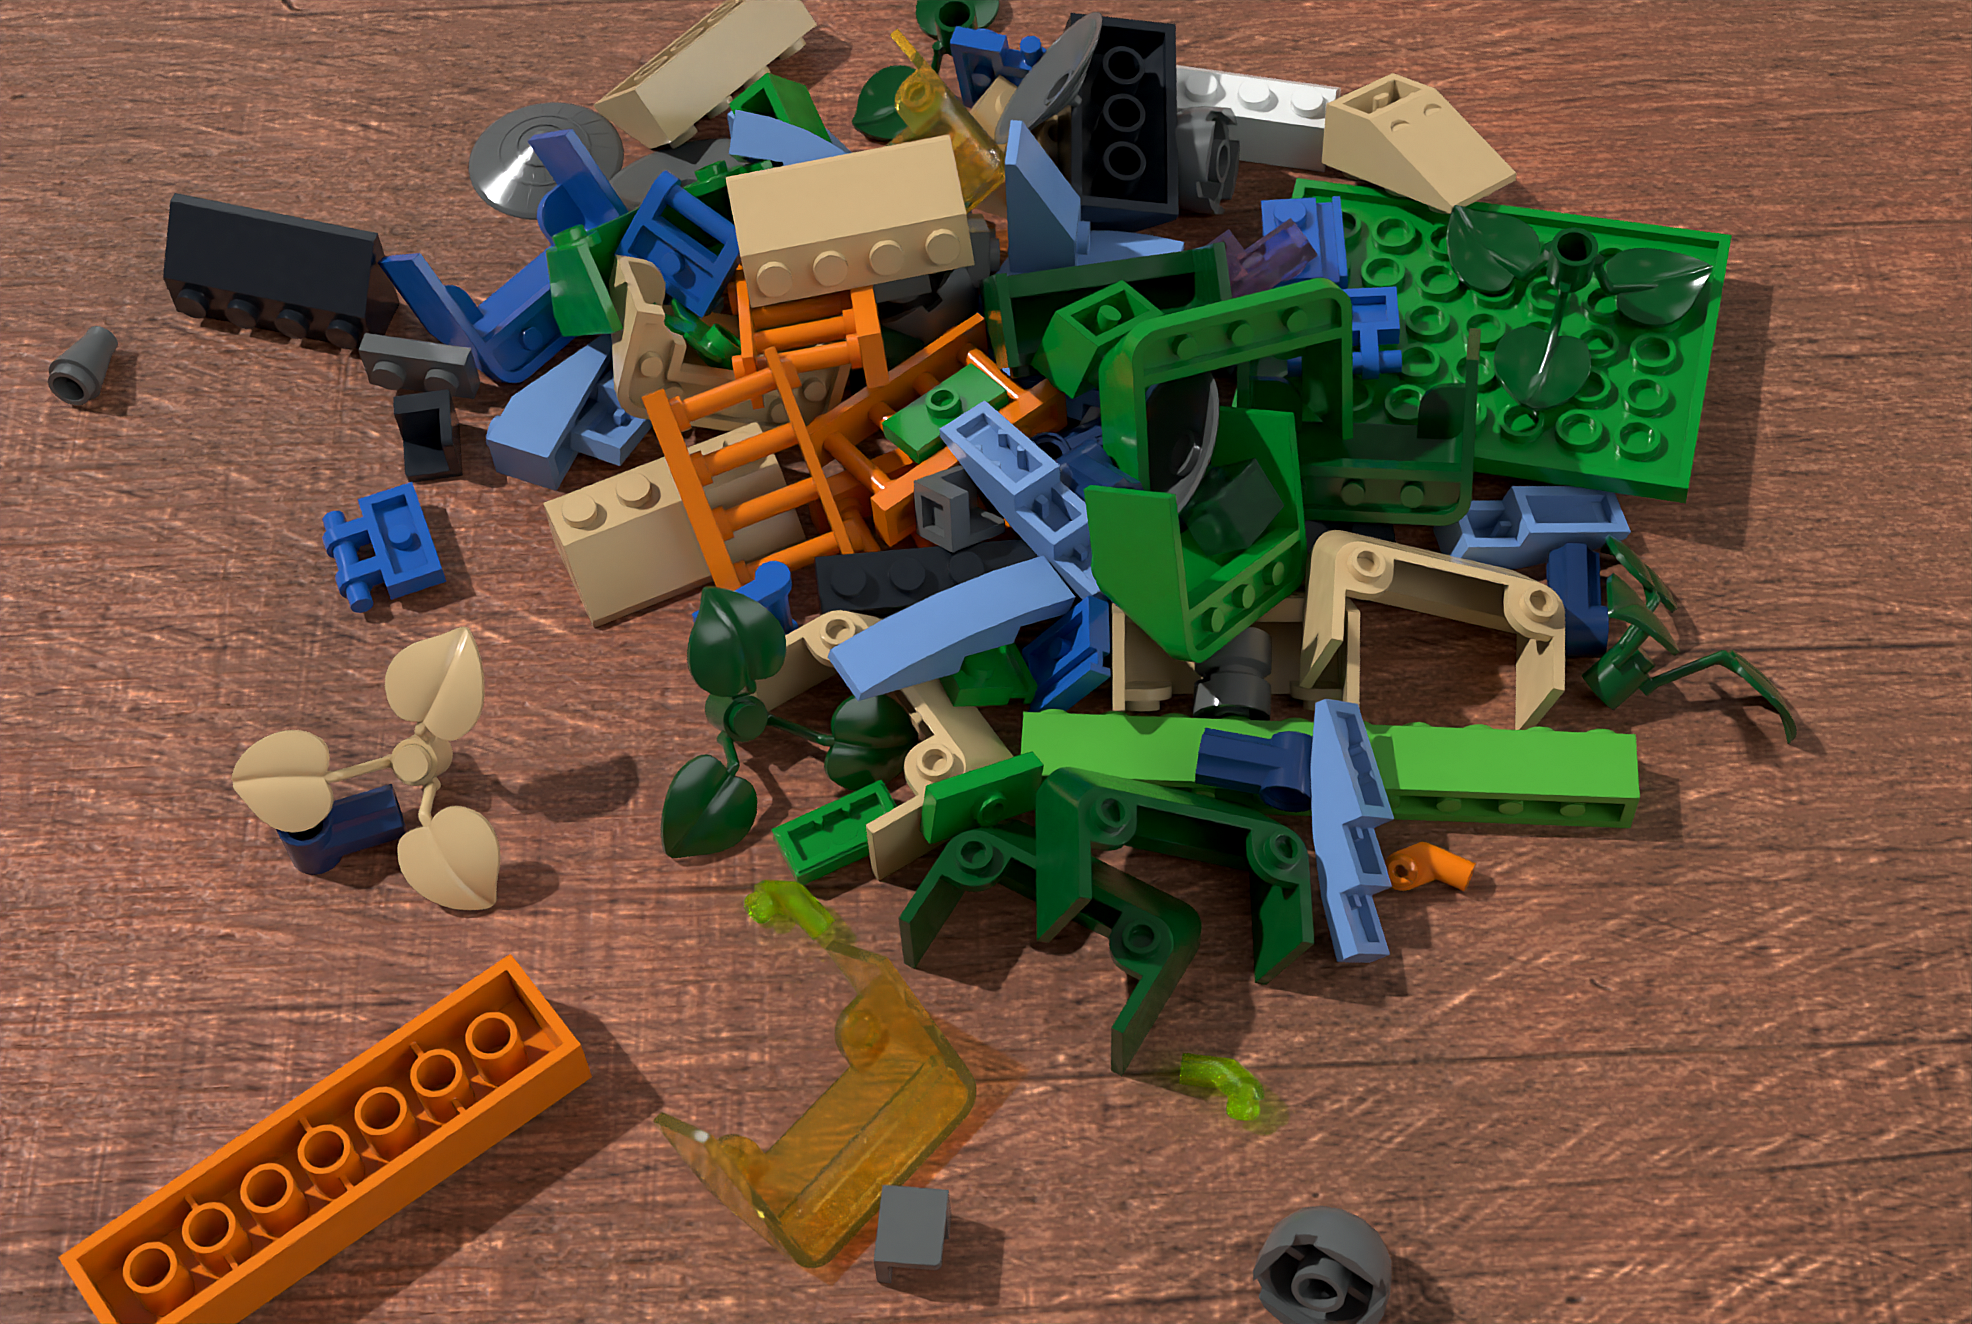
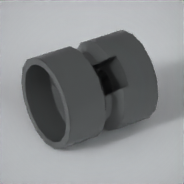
[1193,627,1272,721]

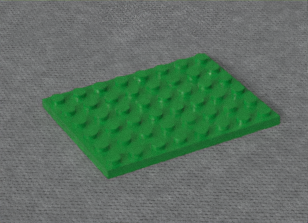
[1232,178,1732,503]

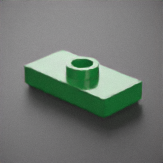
[882,363,1009,464]
[919,751,1044,844]
[772,779,897,887]

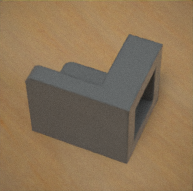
[913,464,1005,553]
[873,1185,952,1283]

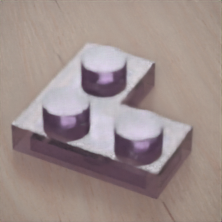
[1205,218,1318,299]

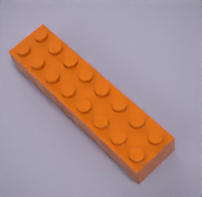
[58,953,592,1324]

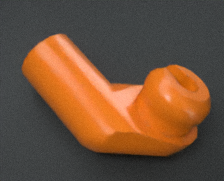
[1385,842,1476,891]

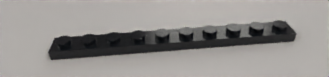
[814,520,1396,616]

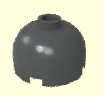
[1175,106,1240,214]
[877,267,979,355]
[1253,1205,1392,1324]

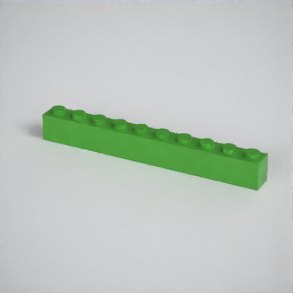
[1021,709,1640,828]

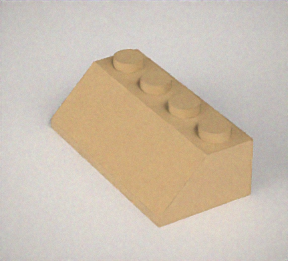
[594,0,817,149]
[726,134,975,308]
[543,421,806,628]

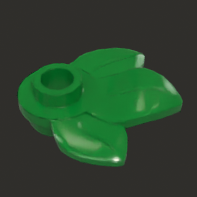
[653,298,741,370]

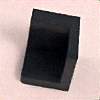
[393,389,463,483]

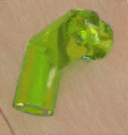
[744,879,836,941]
[1179,1053,1265,1121]

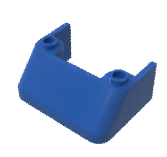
[377,129,629,383]

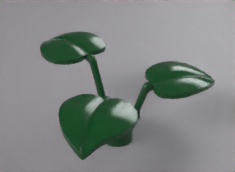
[852,0,1058,142]
[1446,205,1712,411]
[1582,535,1797,744]
[660,586,919,858]

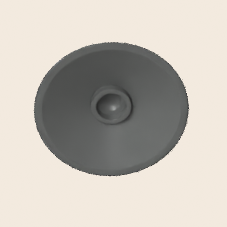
[994,12,1102,145]
[469,102,624,220]
[609,138,749,212]
[1146,371,1219,514]

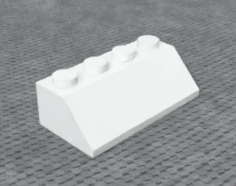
[1176,65,1341,172]

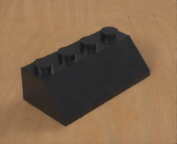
[1058,13,1179,233]
[163,193,400,349]

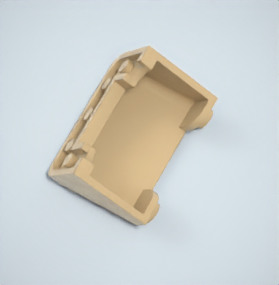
[609,255,851,432]

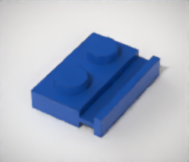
[1261,196,1348,290]
[1022,595,1112,712]

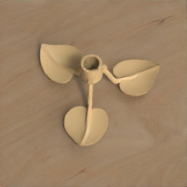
[231,627,501,910]

